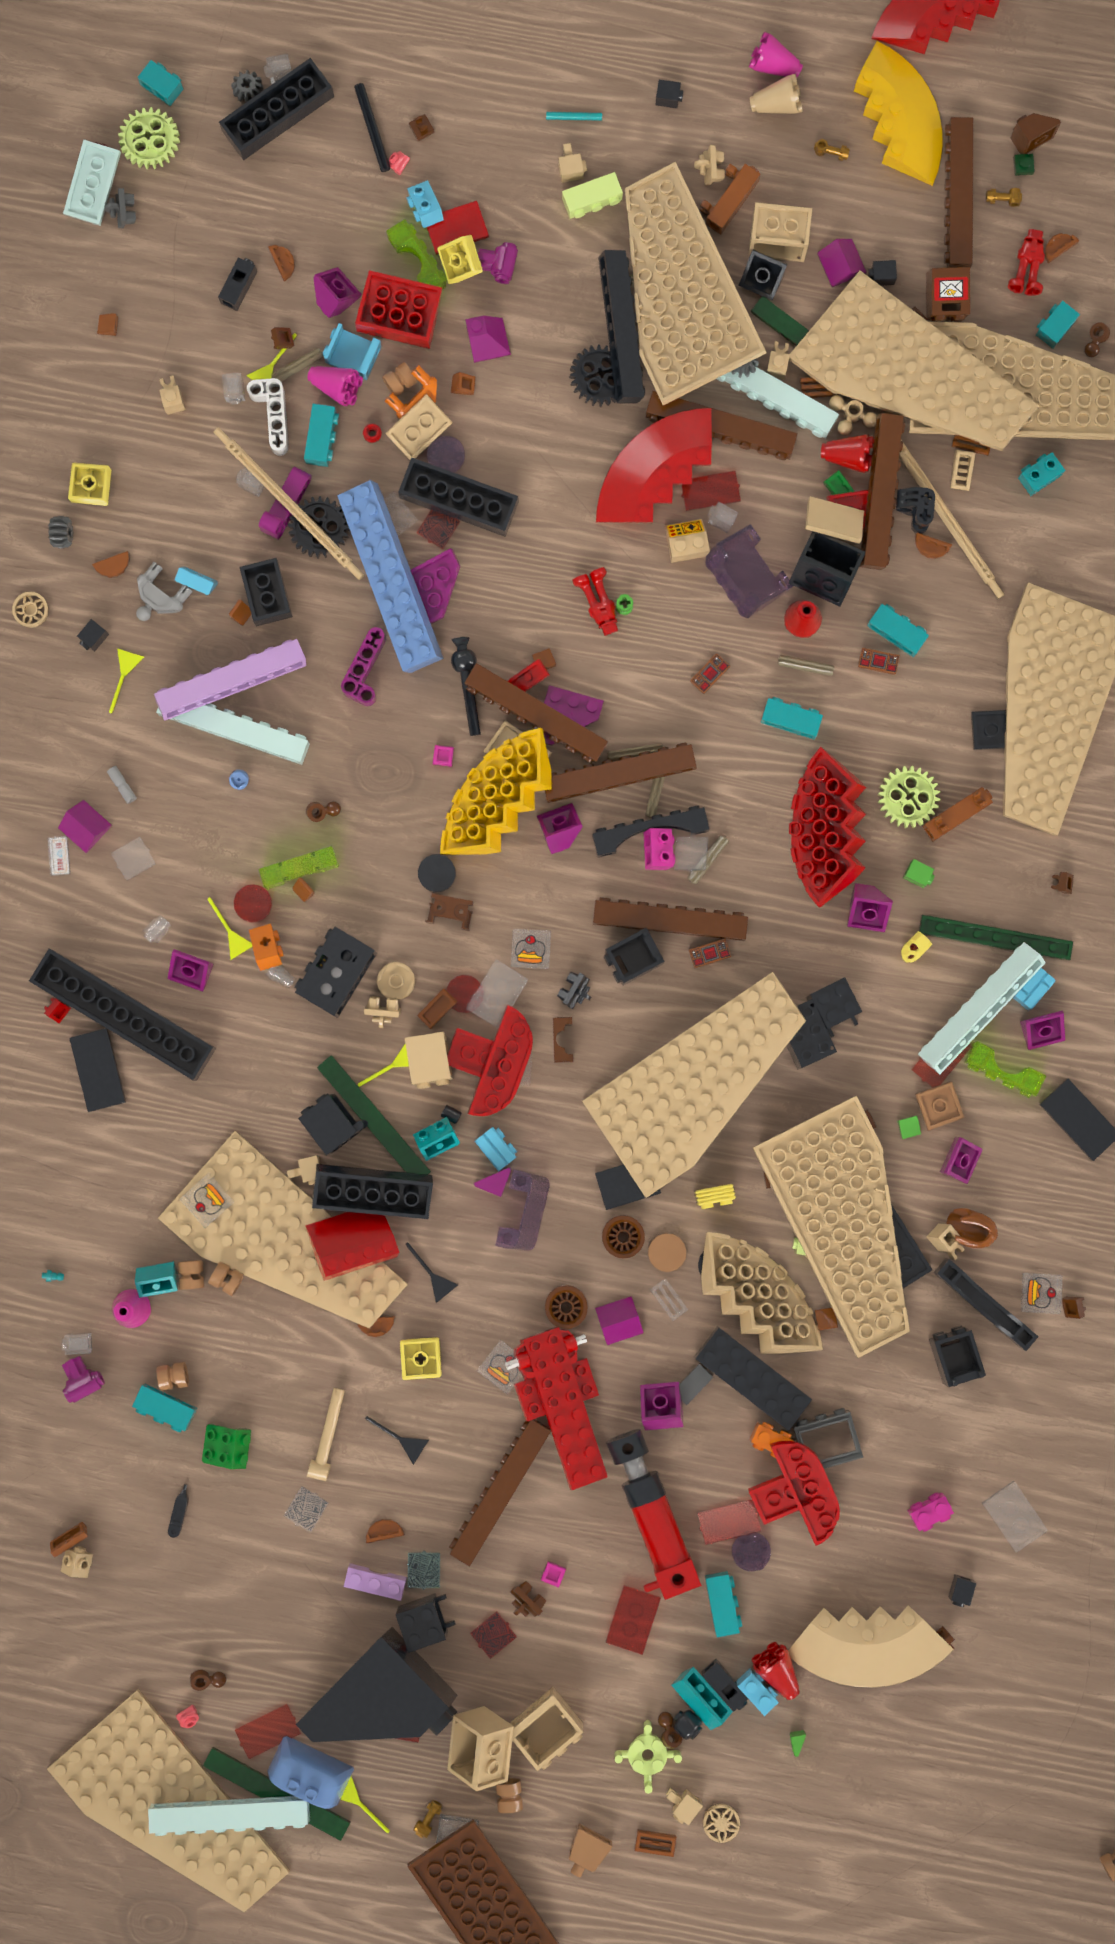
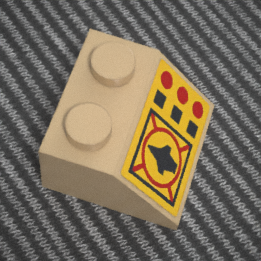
[665,519,710,563]

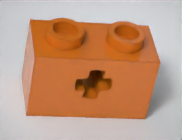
[249,924,284,971]

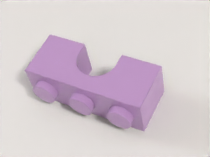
[344,1563,407,1601]

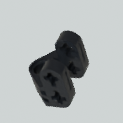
[896,487,935,534]

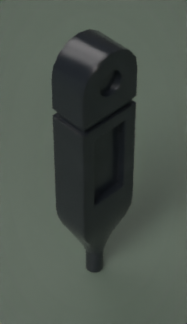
[168,1484,188,1538]

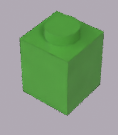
[903,859,935,888]

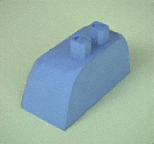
[267,1735,354,1809]

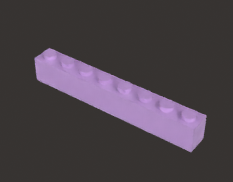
[154,639,306,721]

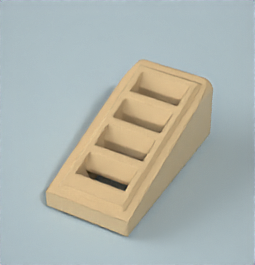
[950,450,976,491]

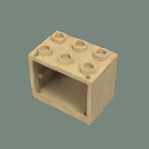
[748,202,812,262]
[405,1032,453,1089]
[510,1687,583,1771]
[447,1706,514,1791]

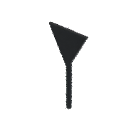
[405,1242,458,1303]
[365,1416,429,1465]

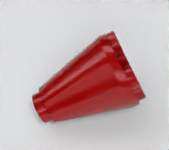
[821,434,874,473]
[784,600,822,638]
[751,1642,800,1700]

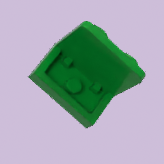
[202,1424,251,1469]

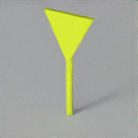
[246,333,297,380]
[109,648,144,713]
[208,897,252,960]
[357,1044,409,1087]
[340,1776,390,1833]

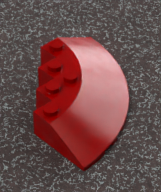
[871,0,1000,54]
[596,408,712,523]
[789,747,867,908]

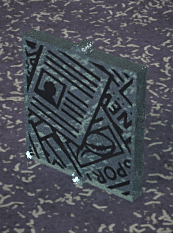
[408,1551,440,1590]

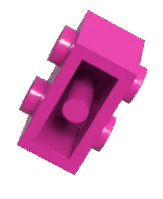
[643,828,675,870]
[907,1492,954,1532]

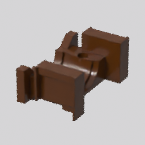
[425,893,474,931]
[553,1017,573,1063]

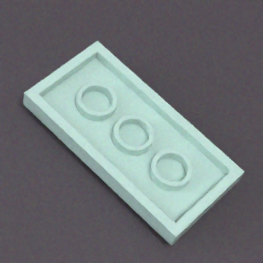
[63,140,121,226]

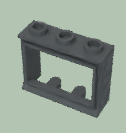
[793,1408,864,1469]

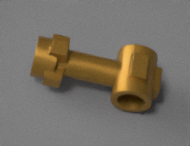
[813,139,850,161]
[986,188,1022,207]
[413,1800,443,1839]

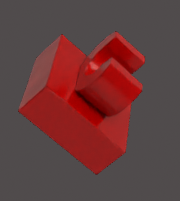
[44,998,71,1024]

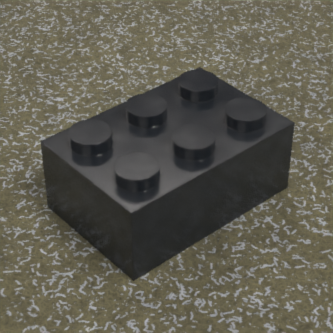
[239,558,293,627]

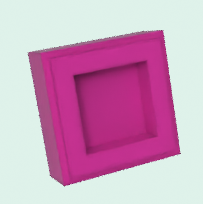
[433,745,454,767]
[541,1561,566,1588]

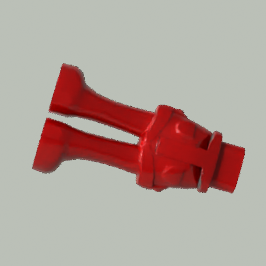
[1008,229,1045,296]
[572,567,618,636]

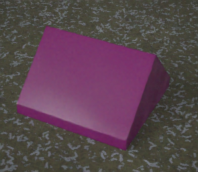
[817,239,867,287]
[58,800,112,854]
[167,949,214,992]
[1020,1010,1065,1050]
[940,1137,983,1184]
[474,1167,512,1197]
[595,1296,644,1345]

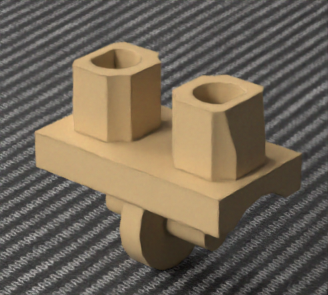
[694,145,725,186]
[364,996,401,1028]

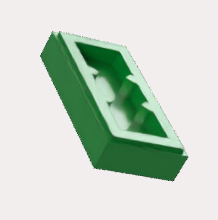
[823,470,855,495]

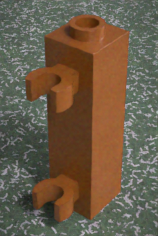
[699,164,761,235]
[922,787,993,842]

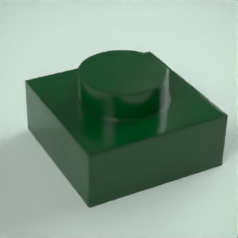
[1013,154,1035,176]

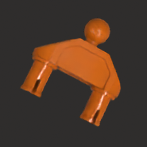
[385,365,437,419]

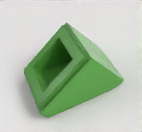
[897,1115,921,1139]
[790,1730,806,1757]

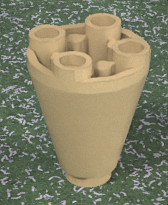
[750,74,803,114]

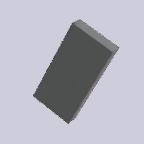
[679,1364,713,1405]

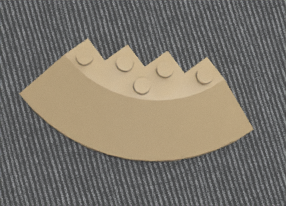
[701,1232,823,1354]
[788,1605,954,1688]

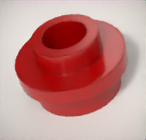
[363,424,382,443]

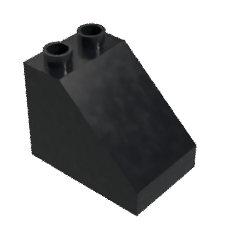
[296,1627,458,1742]

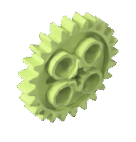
[118,107,180,170]
[878,766,940,828]

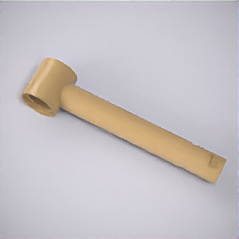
[307,1388,345,1481]

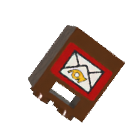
[926,267,970,322]

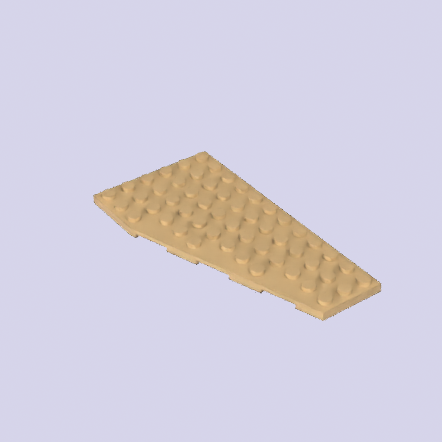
[625,162,766,405]
[789,271,1039,451]
[909,322,1115,440]
[1003,583,1115,836]
[582,972,806,1198]
[752,1096,910,1358]
[158,1131,408,1328]
[47,1689,290,1912]

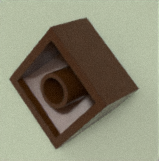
[1010,113,1061,154]

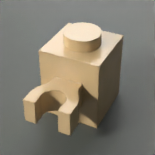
[558,143,587,183]
[766,341,790,380]
[159,376,186,415]
[287,1155,321,1185]
[927,1223,965,1260]
[666,1787,703,1825]

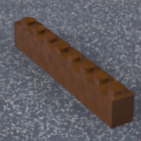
[944,117,973,268]
[646,391,798,460]
[859,413,905,570]
[465,663,608,764]
[545,742,697,803]
[593,897,748,941]
[449,1419,551,1567]

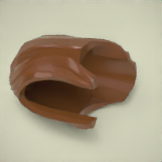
[946,1208,998,1248]

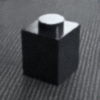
[655,79,684,108]
[868,260,897,286]
[77,619,109,652]
[948,1574,977,1607]

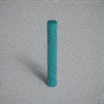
[546,112,602,121]

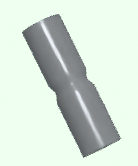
[107,766,137,804]

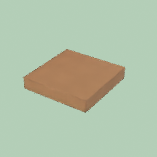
[915,1081,964,1131]

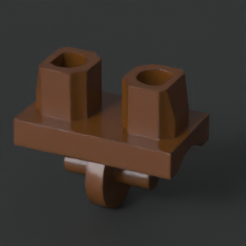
[510,1581,546,1617]

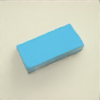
[175,567,218,595]

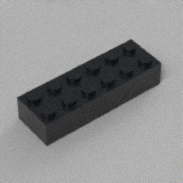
[219,58,334,161]
[398,457,519,537]
[312,1164,433,1219]
[694,1326,812,1431]

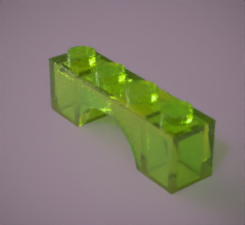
[386,219,447,290]
[258,846,340,890]
[964,1041,1046,1098]

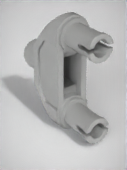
[136,561,193,621]

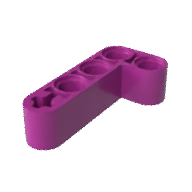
[259,466,312,540]
[341,627,386,706]

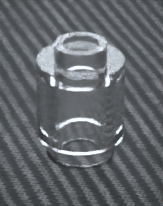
[143,915,171,943]

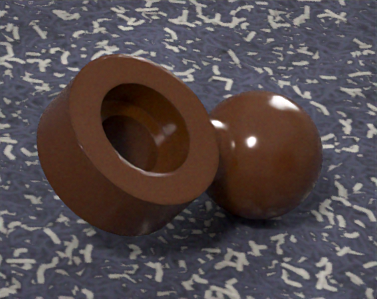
[1084,322,1110,357]
[306,801,341,822]
[190,1670,226,1691]
[658,1712,682,1749]

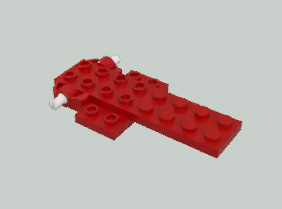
[505,1327,608,1490]

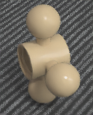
[829,395,877,436]

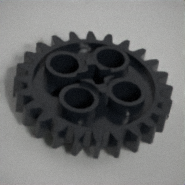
[569,344,616,407]
[288,496,350,559]

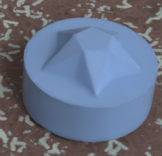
[229,769,249,790]

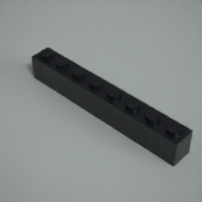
[598,250,645,404]

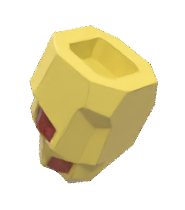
[901,931,932,963]

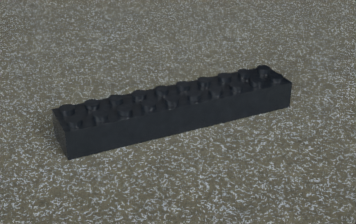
[29,948,216,1081]

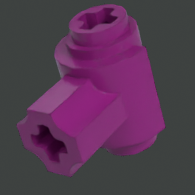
[477,242,518,284]
[62,1356,105,1403]

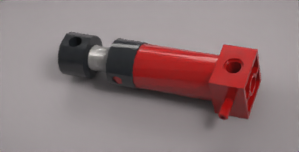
[606,1429,702,1600]

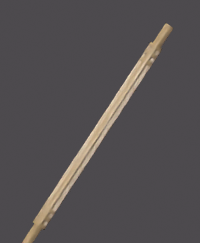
[214,427,364,580]
[899,440,1005,599]

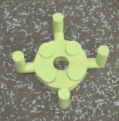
[614,1720,682,1794]

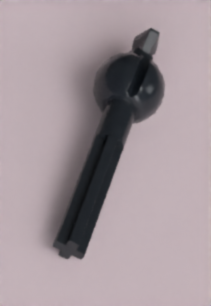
[451,637,481,736]

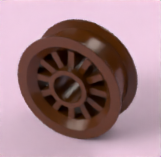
[602,1215,645,1259]
[545,1285,588,1329]

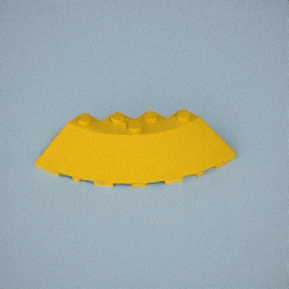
[854,41,943,186]
[440,728,552,855]

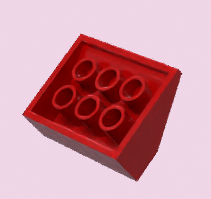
[355,270,442,349]
[305,1212,400,1281]

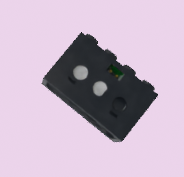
[294,926,377,1018]

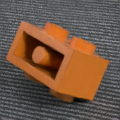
[749,1421,794,1458]

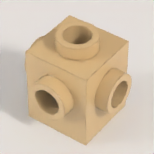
[61,1546,93,1578]

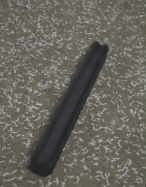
[354,83,390,172]

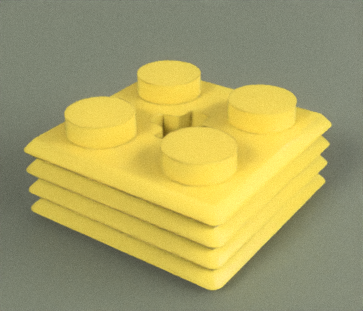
[437,235,483,284]
[68,463,112,506]
[694,1184,736,1209]
[400,1337,442,1380]

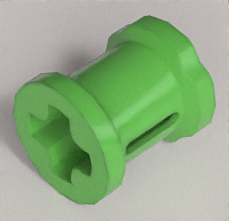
[616,594,633,615]

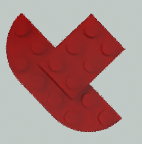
[447,1005,533,1116]
[748,1441,840,1546]

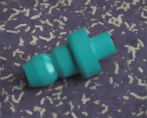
[42,1270,64,1282]

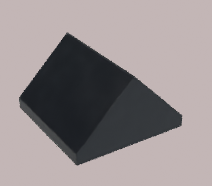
[738,250,788,301]

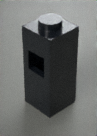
[218,257,257,311]
[701,1659,748,1712]

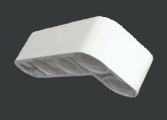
[247,378,288,456]

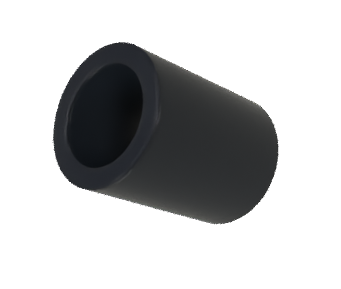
[440,1105,462,1124]

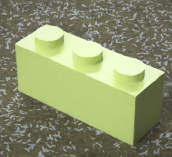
[562,172,623,219]

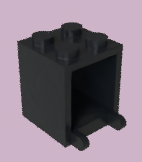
[604,927,665,986]
[806,977,862,1038]
[298,1093,368,1156]
[929,1325,986,1387]
[396,1593,456,1653]

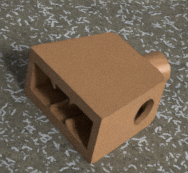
[569,1823,613,1877]

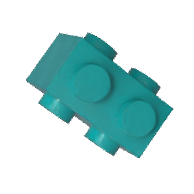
[1018,452,1066,496]
[413,1117,460,1161]

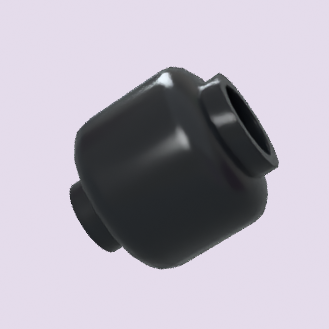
[673,1710,703,1740]

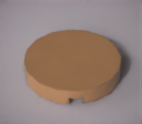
[648,1233,686,1272]

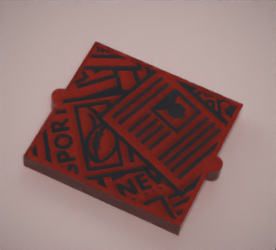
[417,510,460,549]
[470,1611,517,1659]

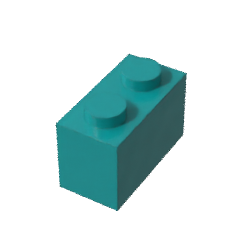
[137,60,184,106]
[1036,300,1080,349]
[135,1261,179,1298]

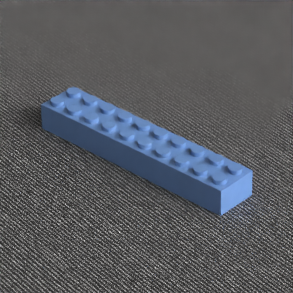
[337,480,444,673]

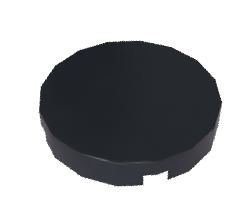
[418,854,456,892]

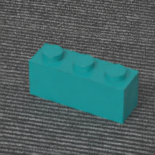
[304,404,339,467]
[867,604,929,658]
[760,697,823,740]
[132,1383,197,1432]
[705,1571,742,1637]
[671,1667,733,1730]

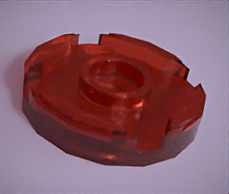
[234,884,272,923]
[446,975,484,1013]

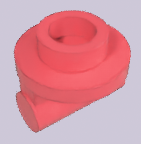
[389,151,410,175]
[176,1704,199,1728]

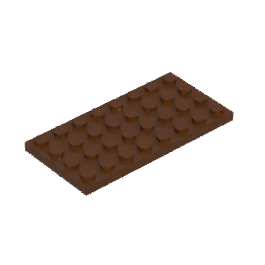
[407,1819,559,1944]

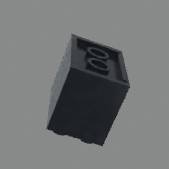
[788,531,866,607]
[786,999,837,1070]

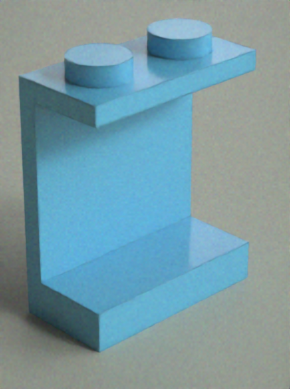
[323,323,382,380]

